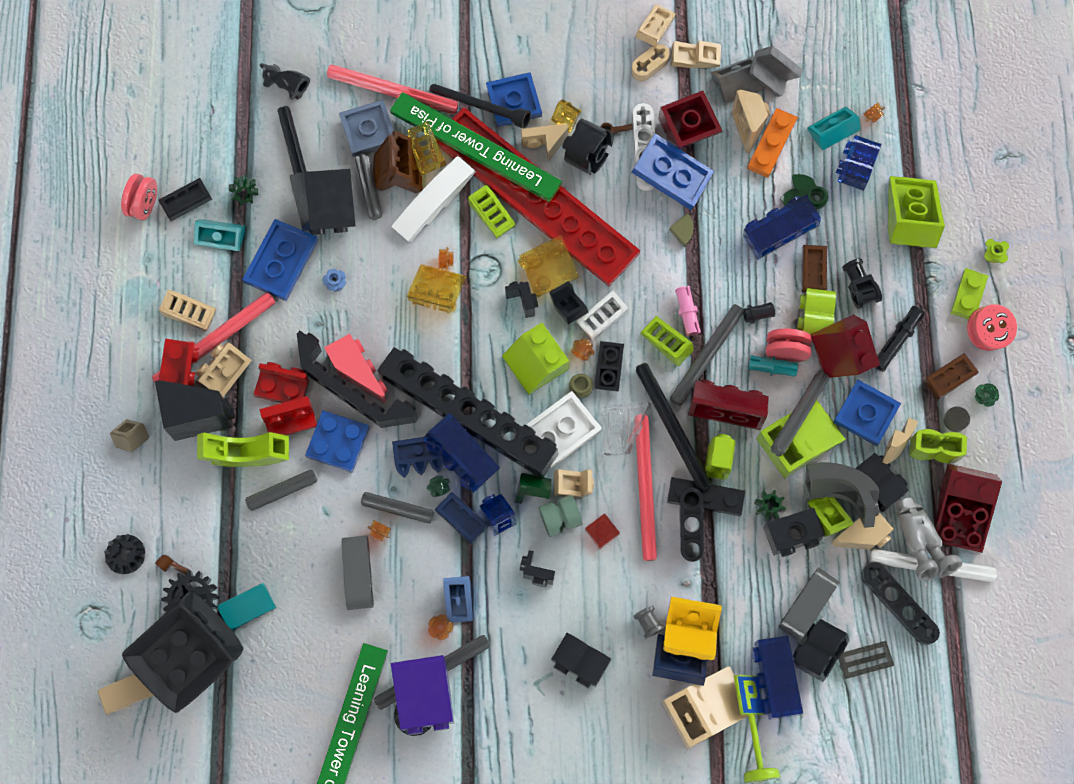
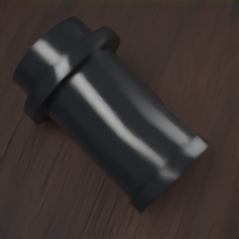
[743,302,775,324]

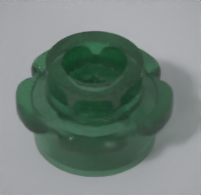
[975,383,999,407]
[426,476,450,497]

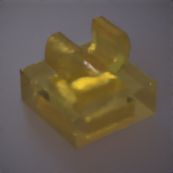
[551,99,581,133]

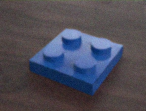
[486,72,542,127]
[833,379,901,446]
[305,410,370,473]

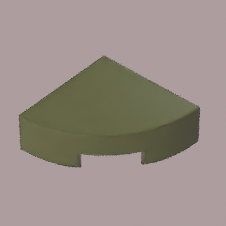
[669,213,693,247]

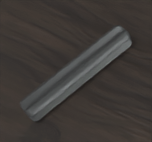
[355,154,382,220]
[245,469,317,511]
[361,492,434,524]

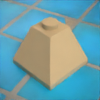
[731,90,770,153]

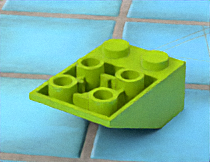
[756,400,846,479]

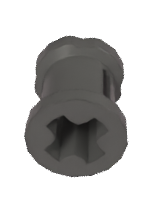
[633,605,665,639]

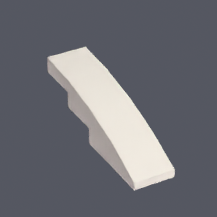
[391,156,476,242]

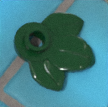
[780,174,828,220]

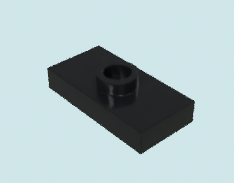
[158,178,213,222]

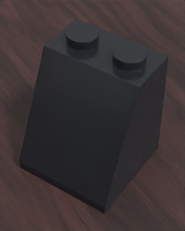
[290,169,356,235]
[155,380,235,441]

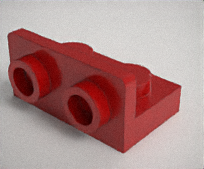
[159,338,199,386]
[253,362,310,403]
[259,396,317,436]

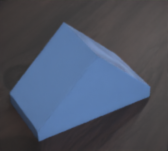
[443,576,473,623]

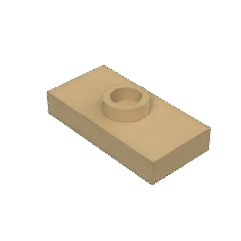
[636,4,676,47]

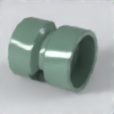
[538,495,583,537]

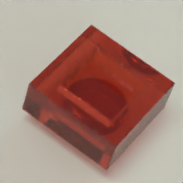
[585,513,620,549]

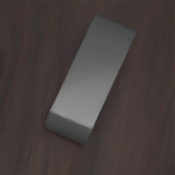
[341,535,374,610]
[778,567,840,642]

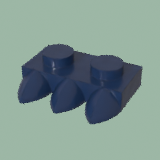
[392,435,445,478]

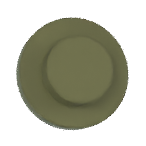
[569,374,593,398]

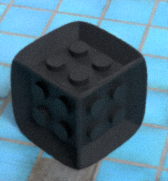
[122,592,244,713]

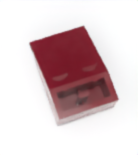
[934,463,1002,553]

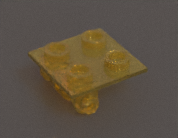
[518,235,579,297]
[407,264,466,314]

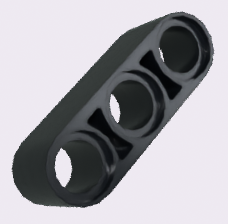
[679,487,704,562]

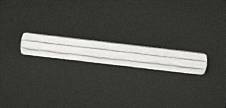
[870,549,997,582]

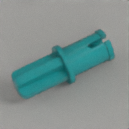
[748,355,798,377]

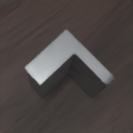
[749,46,803,97]
[711,57,766,103]

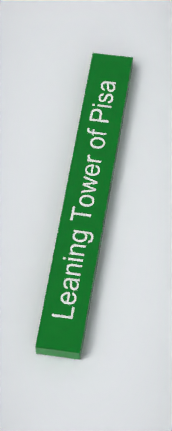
[390,92,562,203]
[317,643,388,784]

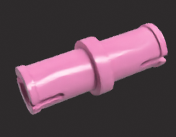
[675,286,701,336]

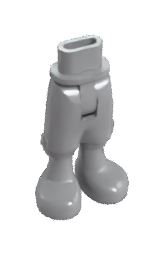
[896,497,962,581]

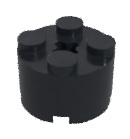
[562,118,614,175]

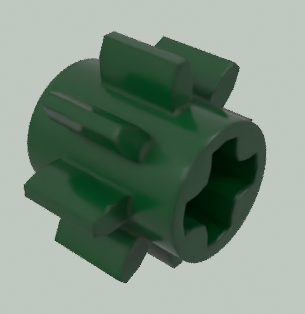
[228,174,258,205]
[754,490,786,522]

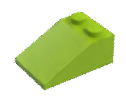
[887,176,945,248]

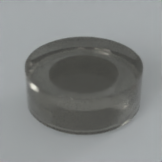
[943,406,970,432]

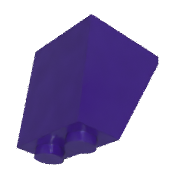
[390,655,455,735]

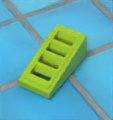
[468,185,516,239]
[640,316,694,366]

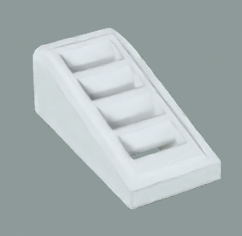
[576,290,630,340]

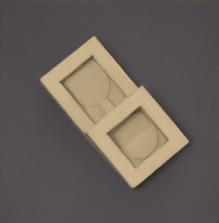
[671,41,721,68]
[882,418,918,464]
[97,675,154,715]

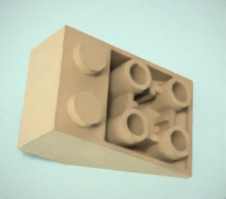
[662,666,748,750]

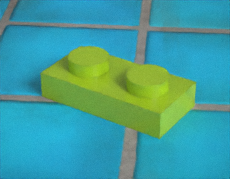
[950,268,988,320]

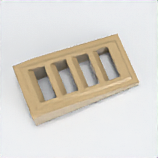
[159,289,216,331]

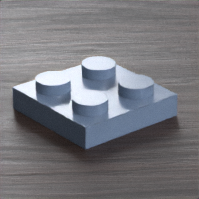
[339,100,394,157]

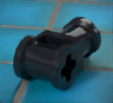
[842,258,882,309]

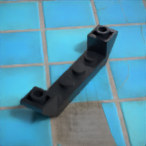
[297,330,418,428]

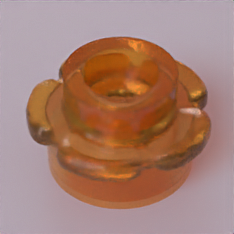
[863,102,885,123]
[438,247,453,270]
[571,339,595,361]
[367,520,391,541]
[428,614,453,640]

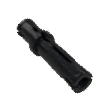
[875,306,925,372]

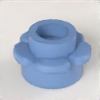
[323,269,346,292]

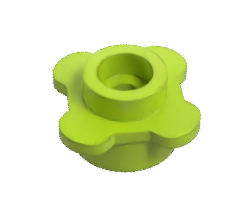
[984,239,1009,264]

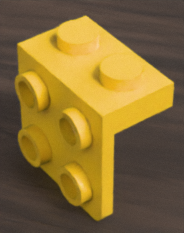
[663,596,722,660]

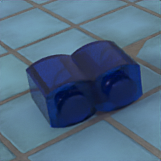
[835,135,882,191]

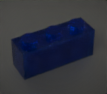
[743,195,821,260]
[423,413,500,493]
[751,635,804,720]

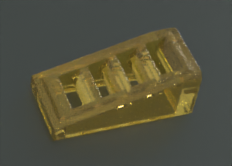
[407,121,447,176]

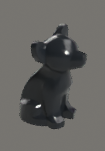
[259,63,310,100]

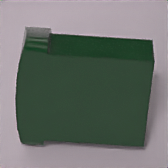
[514,473,552,504]

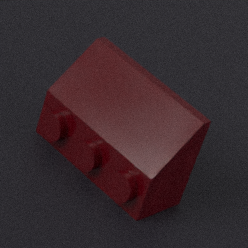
[688,380,769,430]

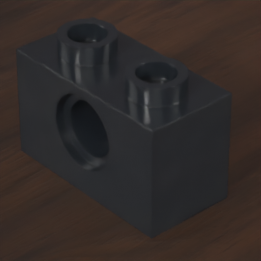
[763,508,825,557]

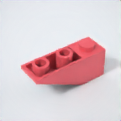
[324,334,388,403]

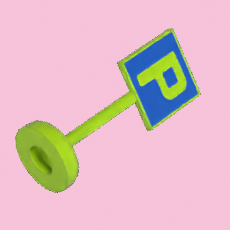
[734,675,781,783]

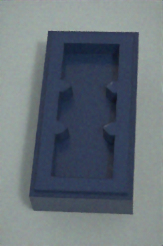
[435,492,489,545]

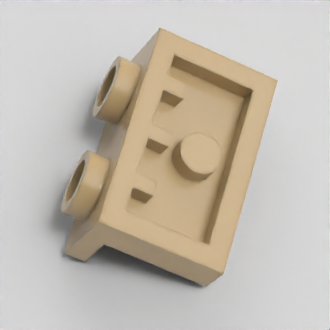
[195,342,252,397]

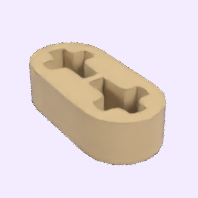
[631,44,670,81]

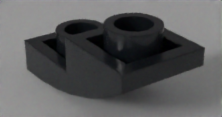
[595,341,624,392]

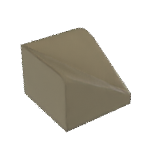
[109,419,149,452]

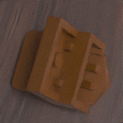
[373,131,423,194]

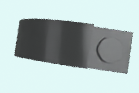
[805,462,879,528]

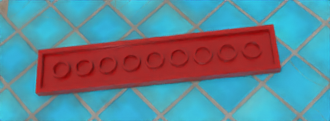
[433,107,641,287]

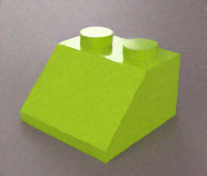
[502,322,569,395]

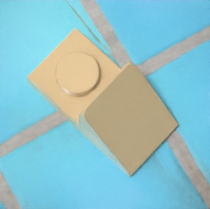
[521,123,568,161]

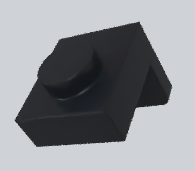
[505,281,538,318]
[549,281,589,325]
[520,550,555,587]

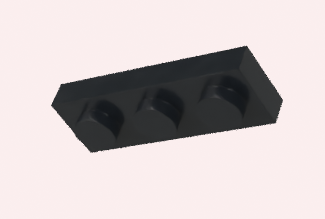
[667,477,745,517]

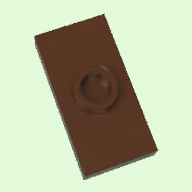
[802,245,827,292]
[923,353,979,400]

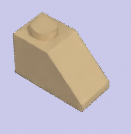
[832,513,894,550]

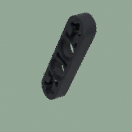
[861,563,940,645]

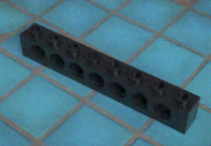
[377,347,559,479]

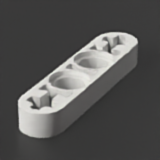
[632,103,655,191]

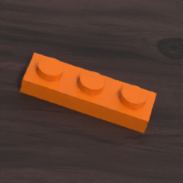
[747,108,798,178]

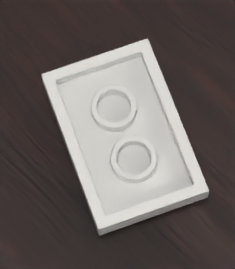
[513,391,602,470]

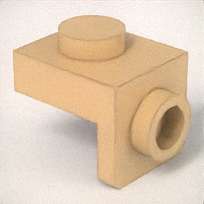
[554,469,594,499]

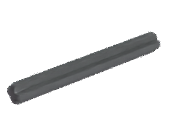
[670,304,744,406]
[771,371,829,457]
[374,635,490,710]

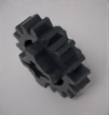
[161,570,219,612]

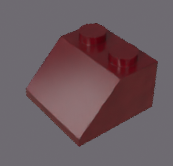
[658,91,723,149]
[810,314,880,378]

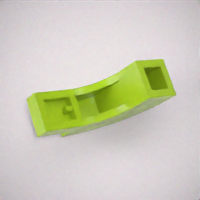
[197,432,289,467]

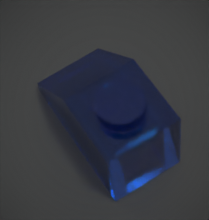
[479,494,516,536]

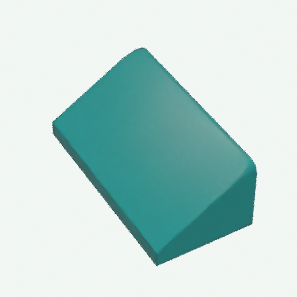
[807,106,861,150]
[193,219,245,251]
[217,583,277,630]

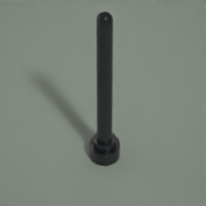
[429,84,531,129]

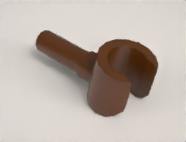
[600,122,633,135]
[155,555,192,575]

